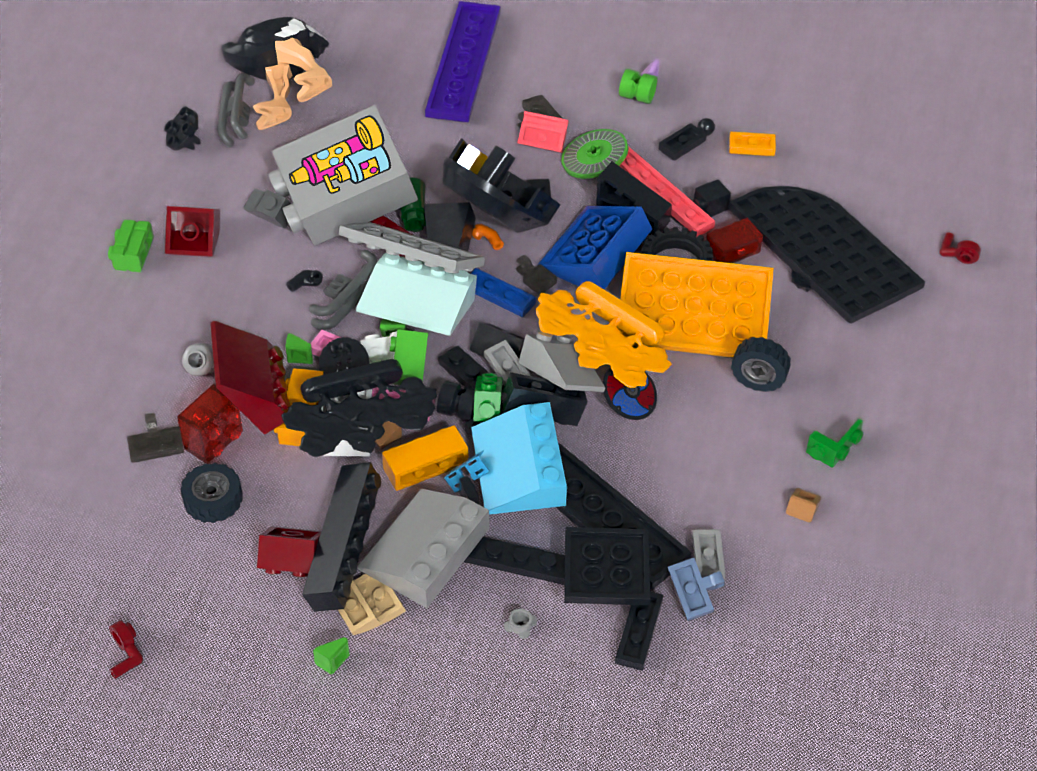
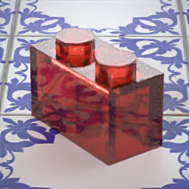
[706,218,763,263]

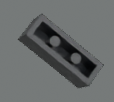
[501,372,588,426]

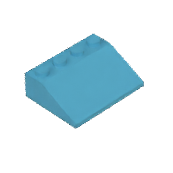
[471,402,567,515]

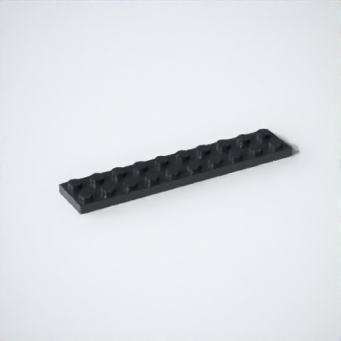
[464,401,692,590]

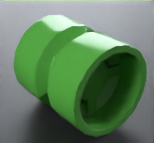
[619,68,658,104]

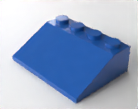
[537,206,652,289]

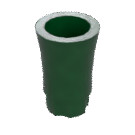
[399,177,426,232]

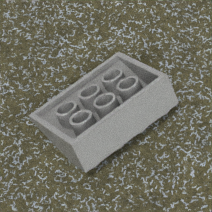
[358,489,489,608]

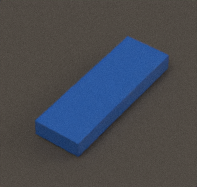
[470,268,536,318]

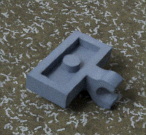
[668,558,725,621]

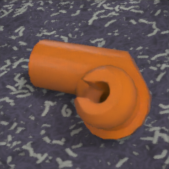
[472,224,504,250]

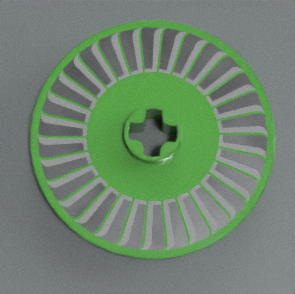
[561,129,629,179]

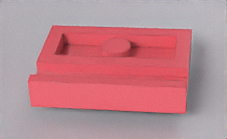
[517,111,569,153]

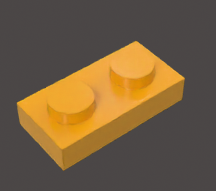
[729,131,776,156]

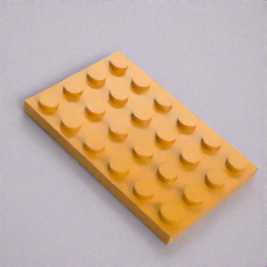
[617,252,774,357]

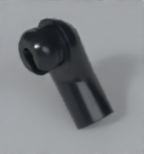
[286,270,323,292]

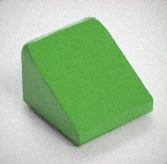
[380,319,407,337]
[285,333,313,364]
[313,637,350,675]

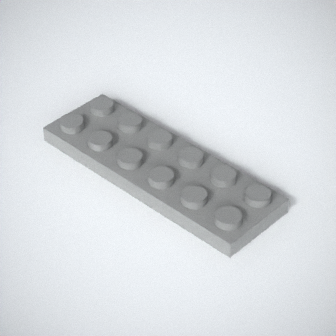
[339,222,485,274]

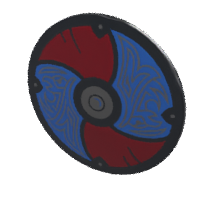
[603,367,657,420]

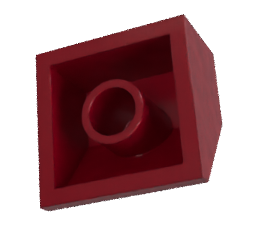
[165,206,220,257]
[257,526,321,577]

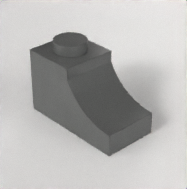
[244,188,291,229]

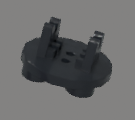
[164,106,201,151]
[319,337,370,375]

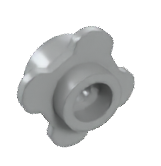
[504,609,537,639]

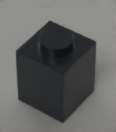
[693,179,731,217]

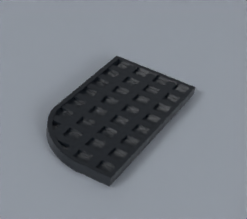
[728,186,926,324]

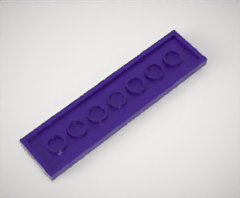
[425,1,501,122]

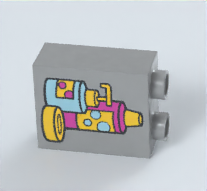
[268,105,418,246]

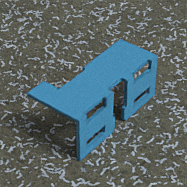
[444,450,489,492]

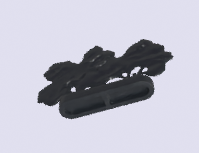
[281,359,437,457]

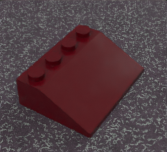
[210,320,291,435]

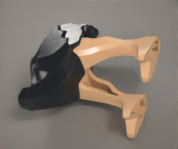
[221,17,332,130]

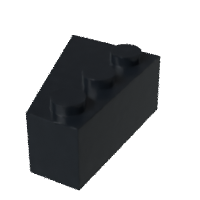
[596,161,672,235]

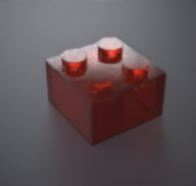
[177,383,243,463]

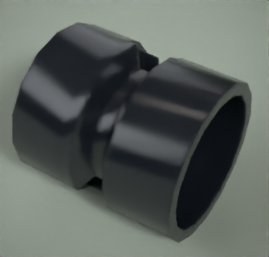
[437,381,475,421]

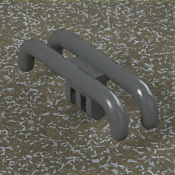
[217,73,255,147]
[309,250,377,330]

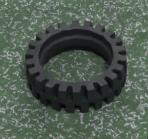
[642,227,713,261]

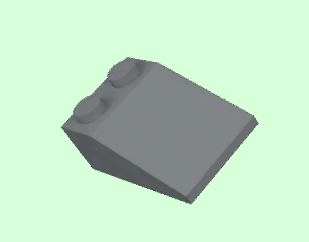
[518,332,605,392]

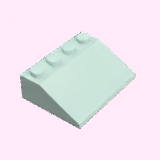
[356,253,477,336]

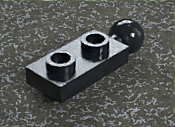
[658,118,715,161]

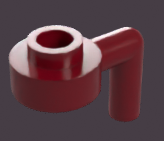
[940,232,981,264]
[109,620,143,679]

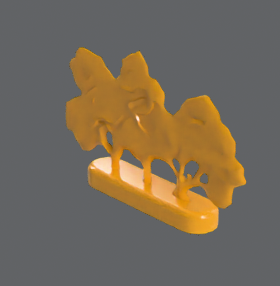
[536,281,672,388]

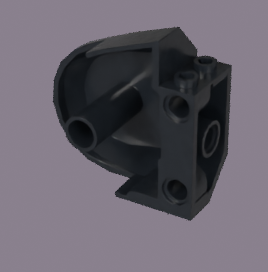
[443,138,561,233]

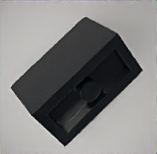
[470,322,525,358]

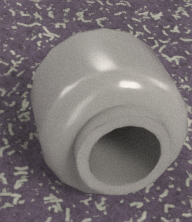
[182,343,214,376]

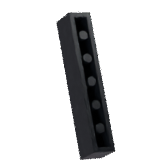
[302,462,381,612]

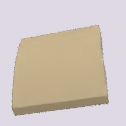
[338,574,406,635]

